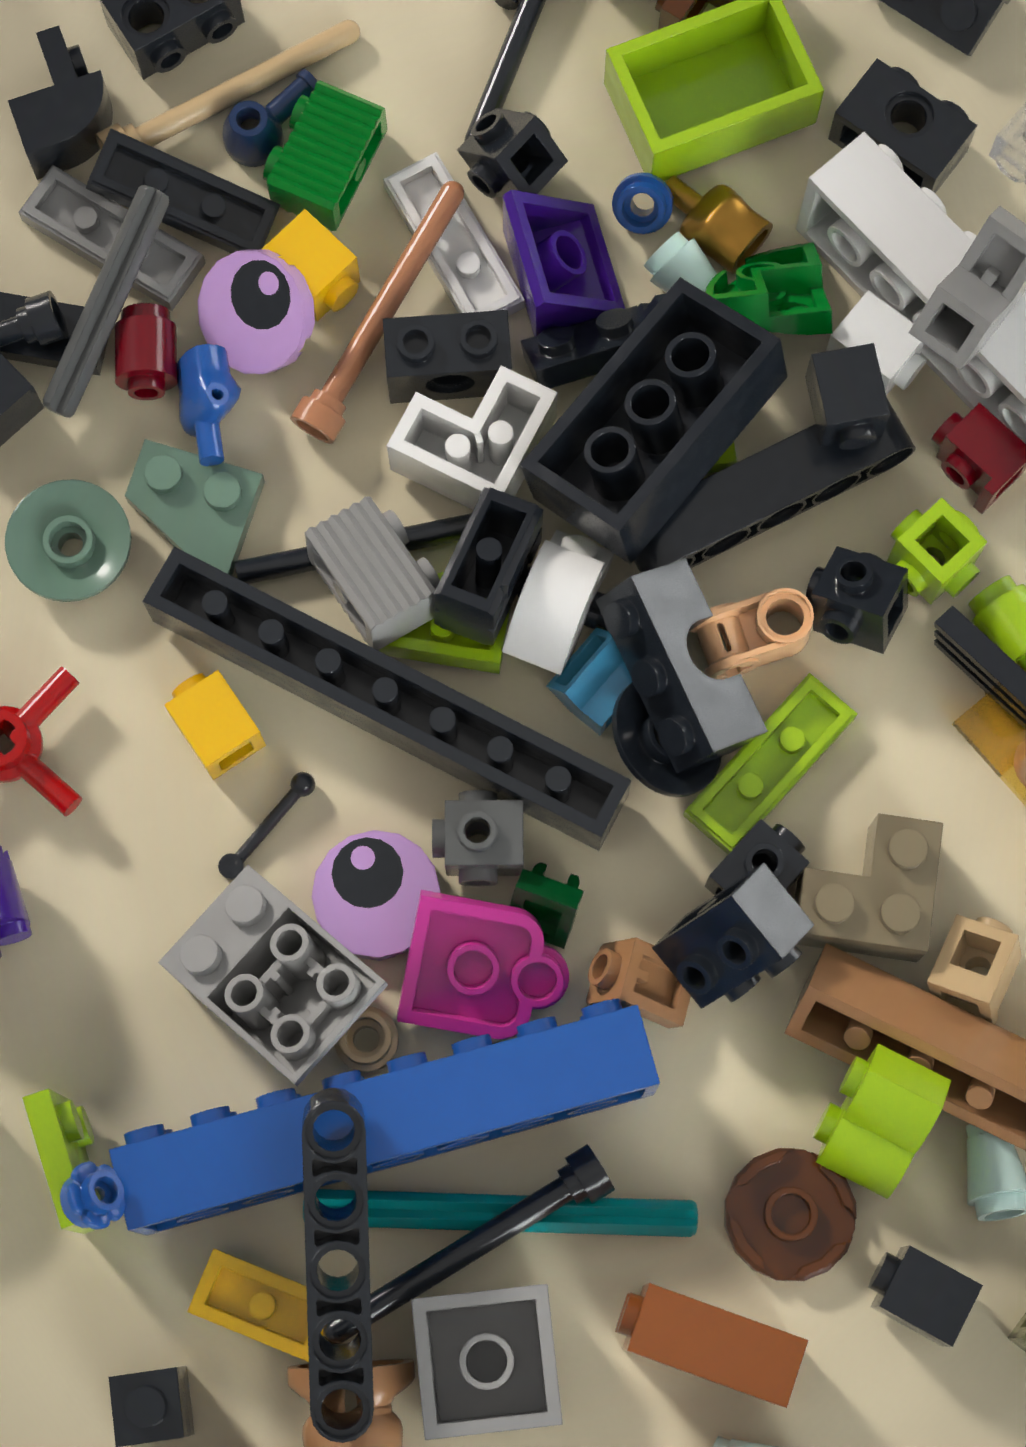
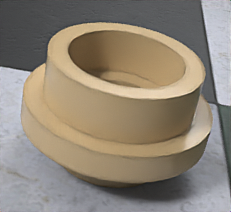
[334,1006,399,1072]

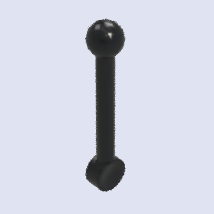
[218,772,315,880]

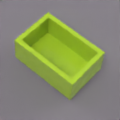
[604,0,824,181]

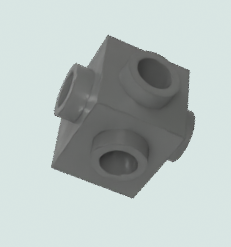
[432,790,524,886]

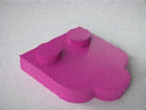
[397,890,569,1039]

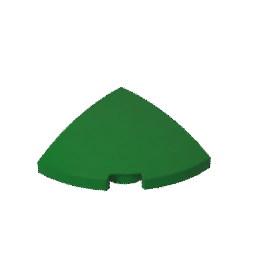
[705,242,833,335]

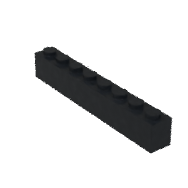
[143,547,631,851]

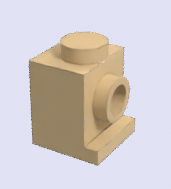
[927,914,1022,1024]

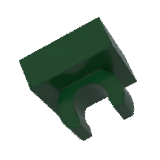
[510,862,584,949]

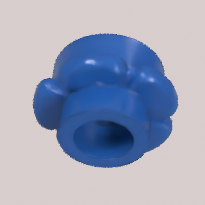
[60,1161,126,1230]

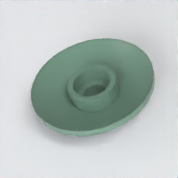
[5,479,132,602]

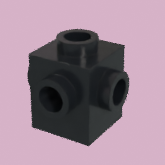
[457,108,568,198]
[806,546,908,654]

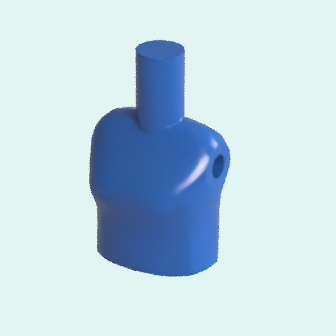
[177,344,241,466]

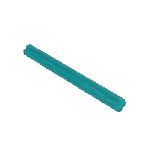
[303,1189,698,1237]

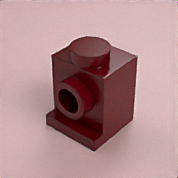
[931,402,1026,514]

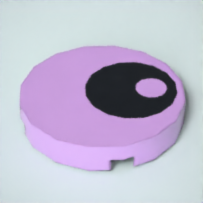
[198,249,315,374]
[312,830,441,961]

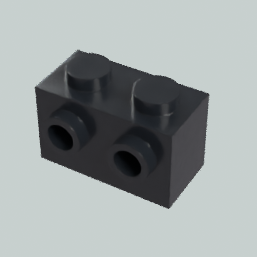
[652,863,814,1009]

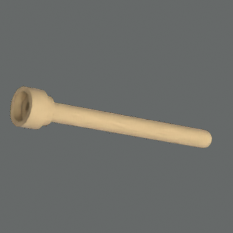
[95,20,360,150]

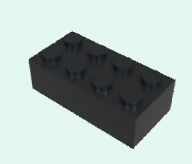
[520,277,788,565]

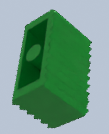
[263,80,388,231]

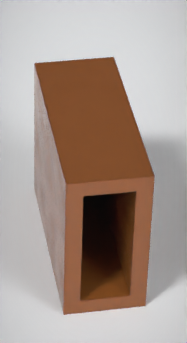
[615,1283,808,1408]

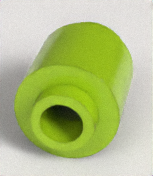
[968,575,1026,672]

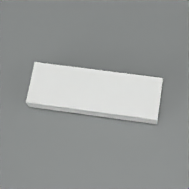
[383,152,525,317]

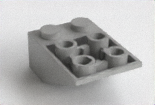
[158,865,388,1086]

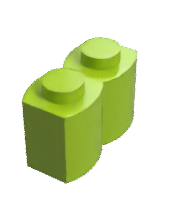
[813,1043,951,1199]

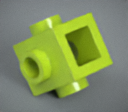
[886,498,987,605]

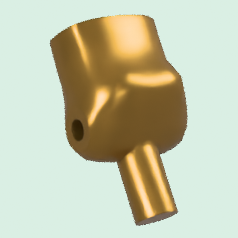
[666,175,773,274]

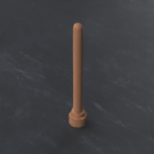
[290,181,464,444]

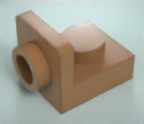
[586,937,691,1029]

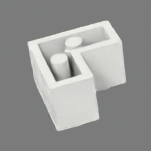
[387,366,558,510]

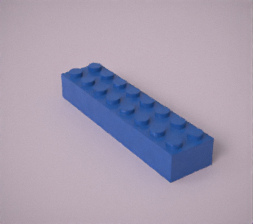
[109,998,660,1235]

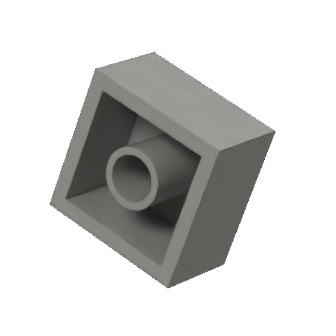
[411,1284,563,1440]

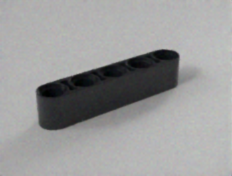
[634,399,916,573]
[302,1088,374,1443]

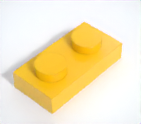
[187,1248,324,1362]

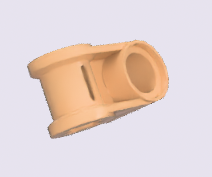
[690,588,814,679]

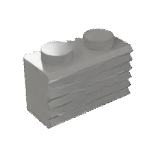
[305,497,440,650]

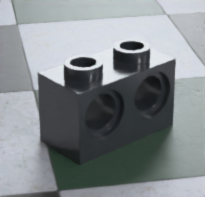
[100,0,245,80]

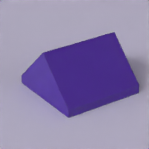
[502,190,625,337]

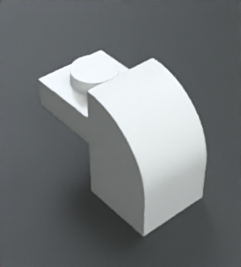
[502,530,614,675]

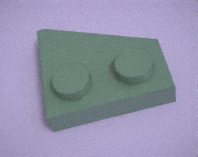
[125,439,265,576]

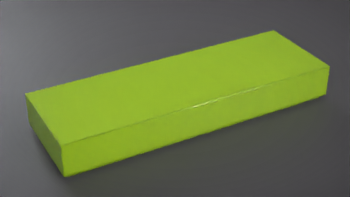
[683,673,858,854]

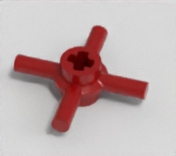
[0,666,82,816]

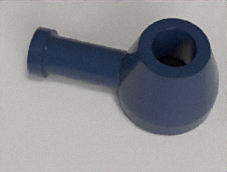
[222,68,317,167]

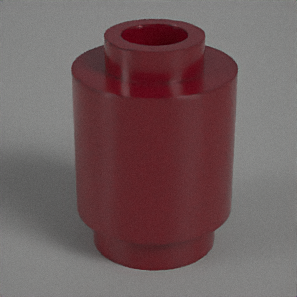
[114,303,177,400]

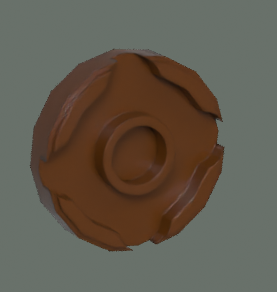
[724,1148,856,1281]

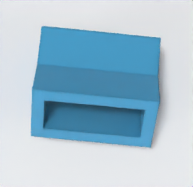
[546,627,632,736]

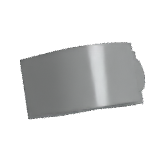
[908,206,1026,370]

